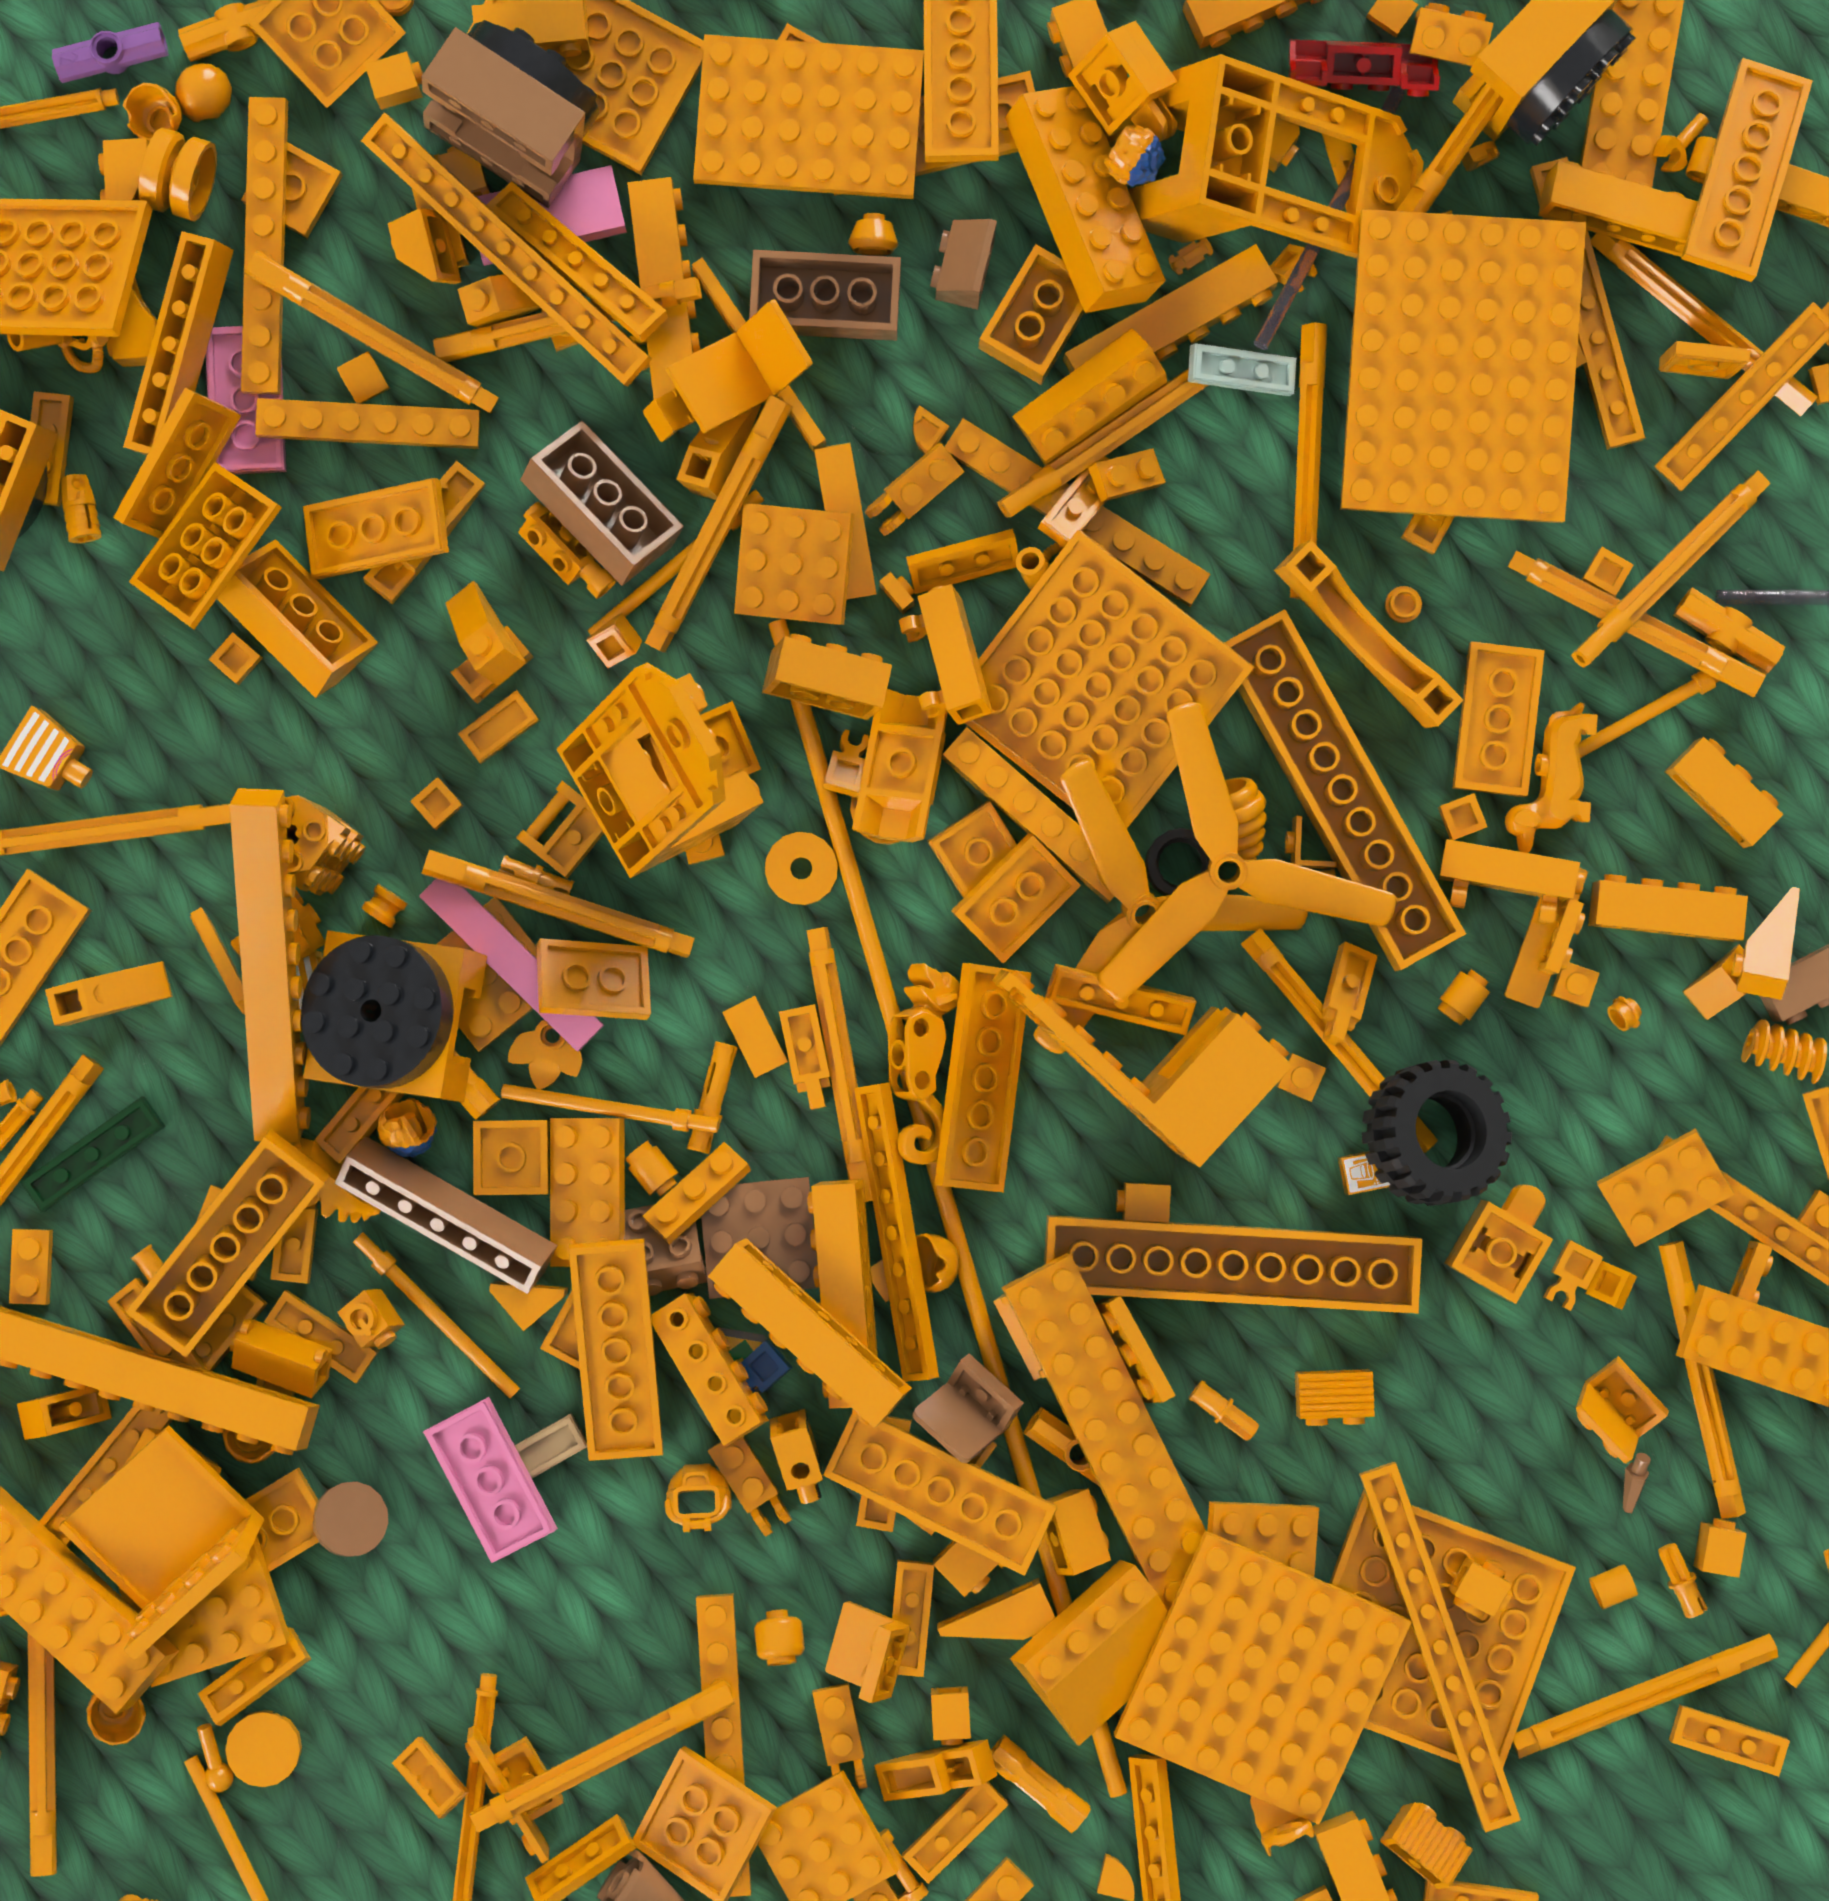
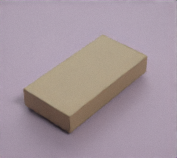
[515,1413,587,1478]

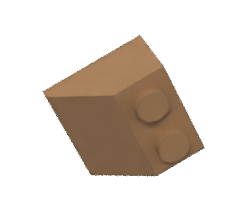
[930,219,997,310]

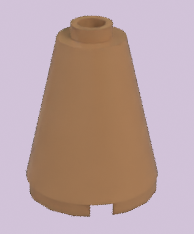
[597,1850,685,1901]

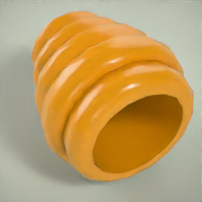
[1225,777,1267,867]

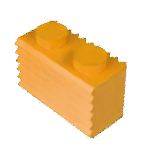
[1295,1369,1375,1426]
[1380,1802,1473,1889]

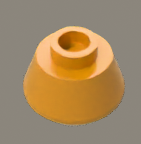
[848,213,898,256]

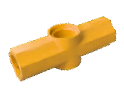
[178,0,272,62]
[1673,587,1785,675]
[1023,1407,1100,1487]

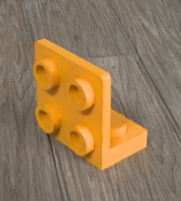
[825,1601,911,1703]

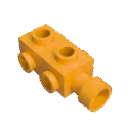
[518,501,617,599]

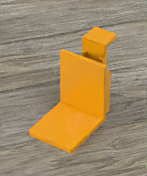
[643,299,813,442]

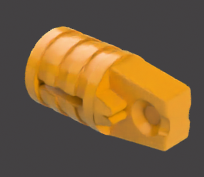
[61,474,102,543]

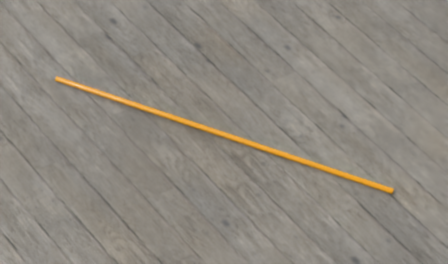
[768,619,1128,1798]

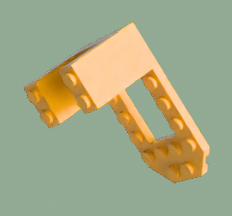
[1129,54,1424,259]
[556,662,764,878]
[992,969,1293,1168]

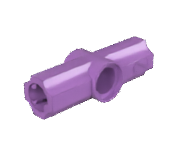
[52,22,169,83]

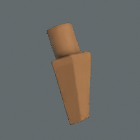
[1623,1453,1651,1514]

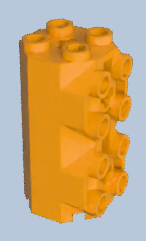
[285,795,366,896]

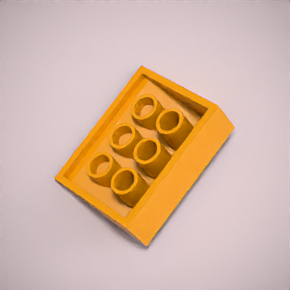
[129,462,282,630]
[1010,1560,1168,1746]

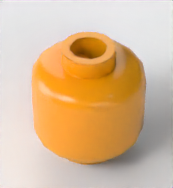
[754,1609,805,1666]

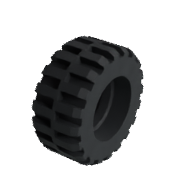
[1362,1060,1512,1206]

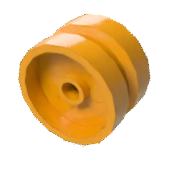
[138,127,217,222]

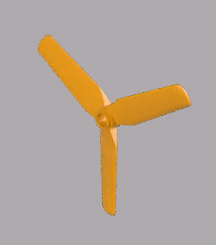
[1097,702,1396,1002]
[1033,760,1308,1054]

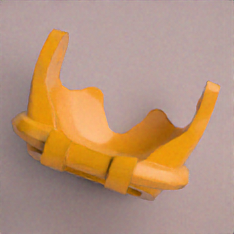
[665,1463,732,1532]

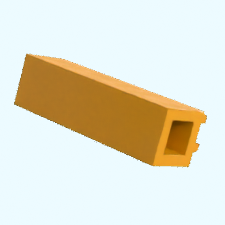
[899,584,993,725]
[1439,839,1585,924]

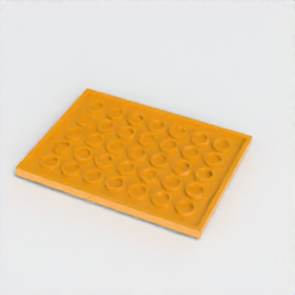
[1340,209,1586,523]

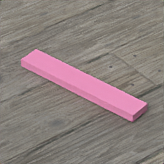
[419,879,604,1052]

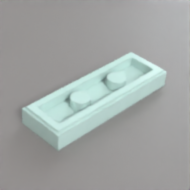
[1188,343,1297,396]

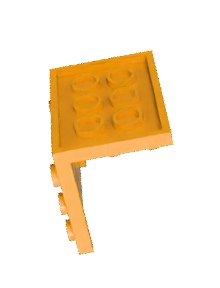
[58,1425,264,1661]

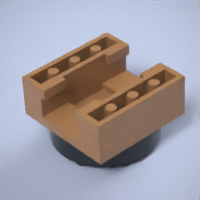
[422,20,599,209]

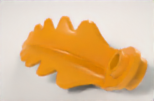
[290,1138,381,1223]

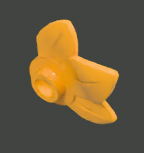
[508,1020,582,1090]

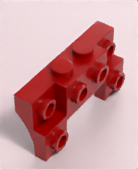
[1288,39,1440,97]

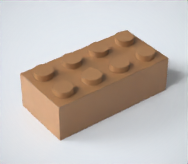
[749,250,901,341]
[520,421,684,586]

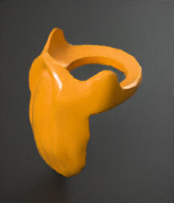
[1250,1796,1315,1857]

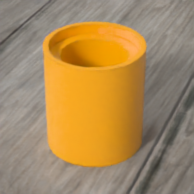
[1589,1564,1638,1610]

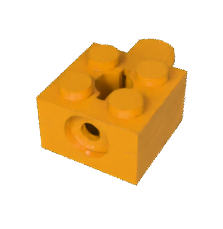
[1068,20,1178,142]
[1444,1184,1553,1304]

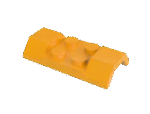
[852,689,948,843]

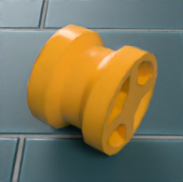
[361,883,408,928]

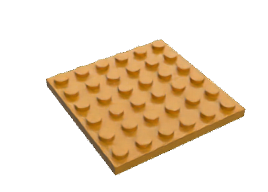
[965,529,1255,829]
[1329,1489,1576,1767]
[1114,1530,1412,1825]

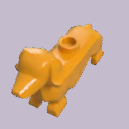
[1505,702,1598,853]

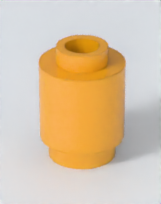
[1437,969,1491,1026]
[625,1141,679,1197]

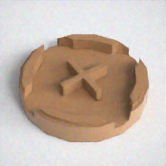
[313,1481,388,1557]

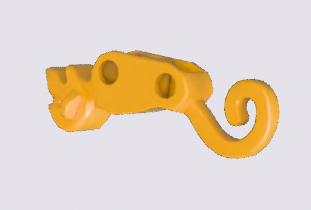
[888,963,960,1165]

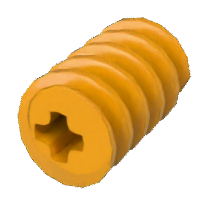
[1741,1019,1827,1084]

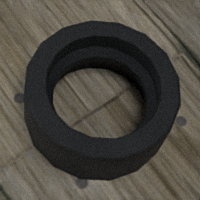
[1145,828,1210,896]

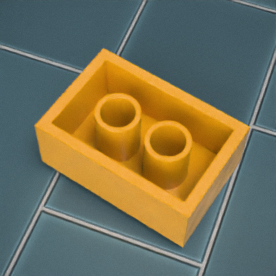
[978,244,1085,385]
[762,634,892,720]

